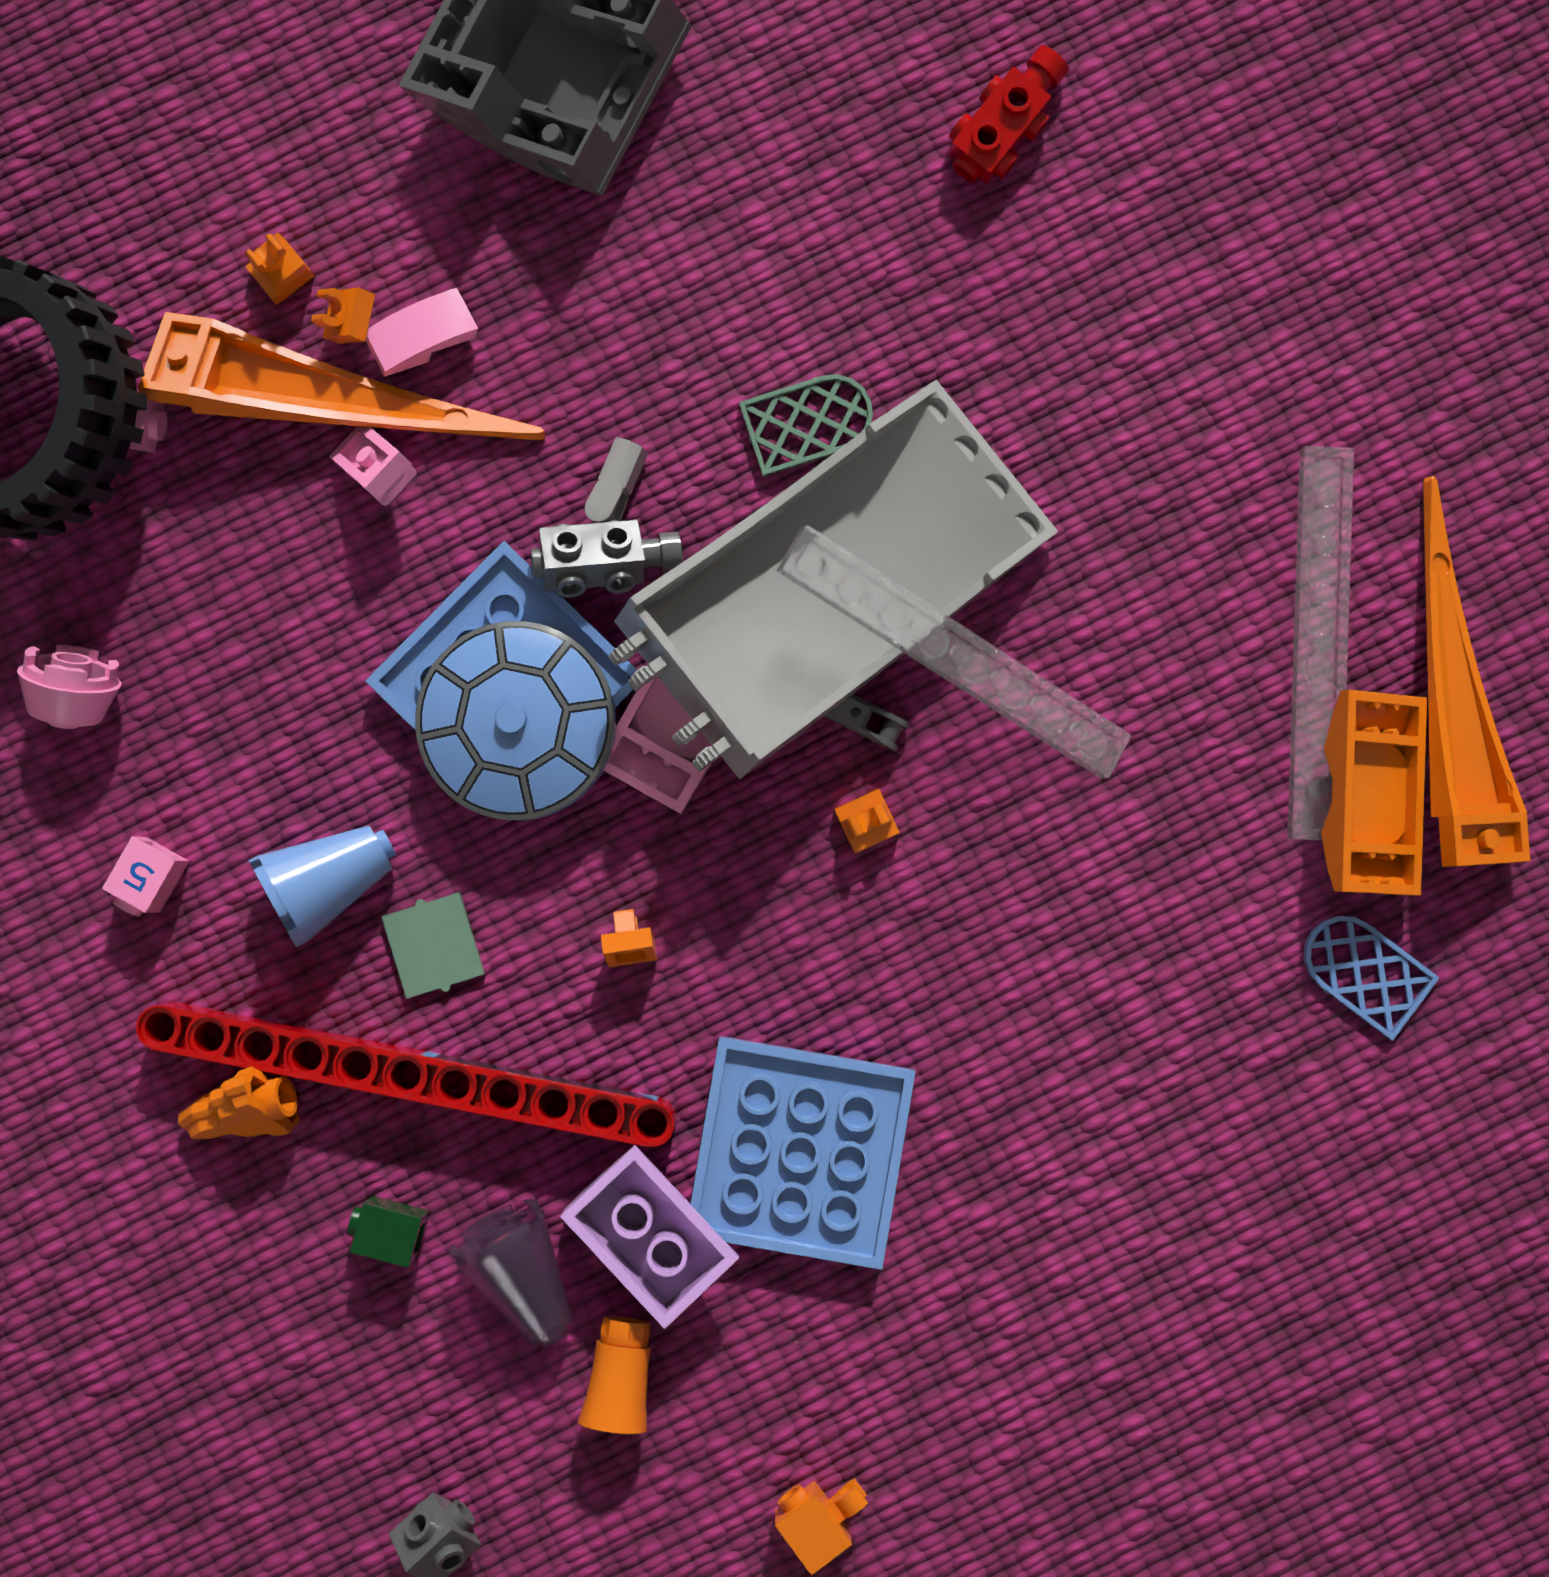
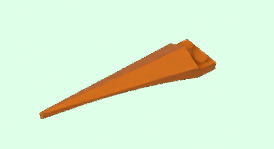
[138,312,545,440]
[1423,476,1531,867]

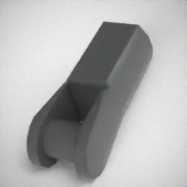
[824,694,910,752]

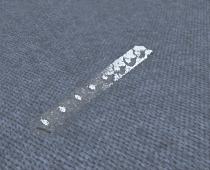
[1287,446,1354,841]
[777,525,1131,778]

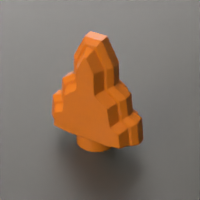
[178,1067,300,1139]

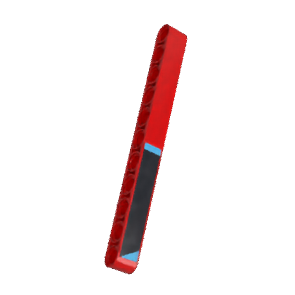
[136,1003,676,1147]

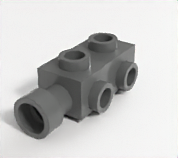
[530,520,682,598]

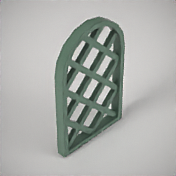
[739,374,873,477]

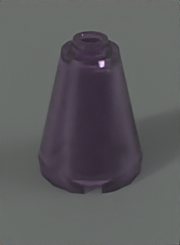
[449,1199,572,1346]

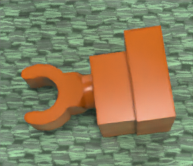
[245,232,314,305]

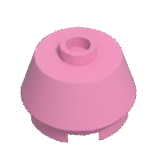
[17,645,122,729]

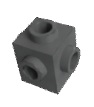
[389,1492,481,1577]

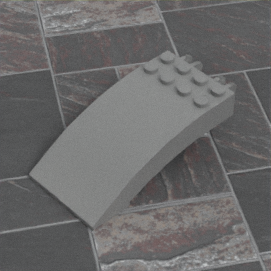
[608,380,1058,779]

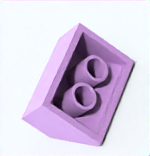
[560,1145,739,1329]

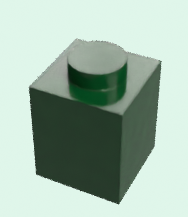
[347,1195,430,1268]

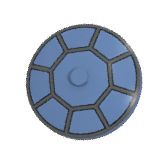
[415,621,616,821]

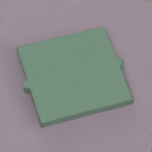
[381,892,485,999]

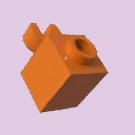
[775,1478,868,1576]

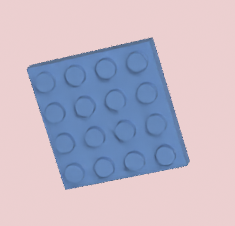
[366,541,637,730]
[690,1036,916,1270]

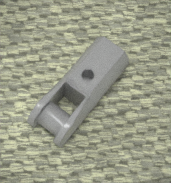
[585,437,648,523]

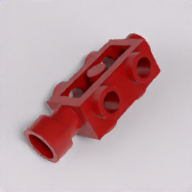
[949,45,1069,185]

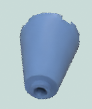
[248,825,396,948]

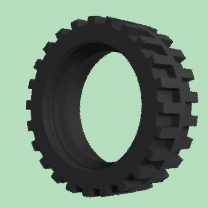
[0,255,147,540]

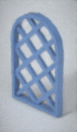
[1304,916,1440,1041]

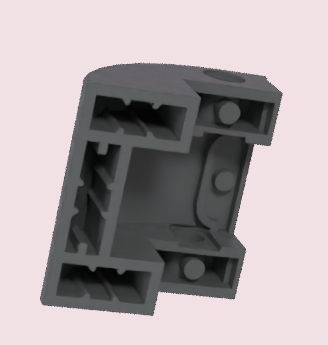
[399,0,692,196]

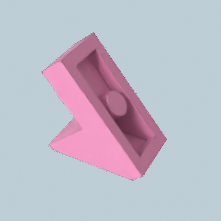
[329,426,417,506]

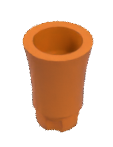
[577,1316,651,1434]

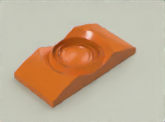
[1321,690,1427,896]

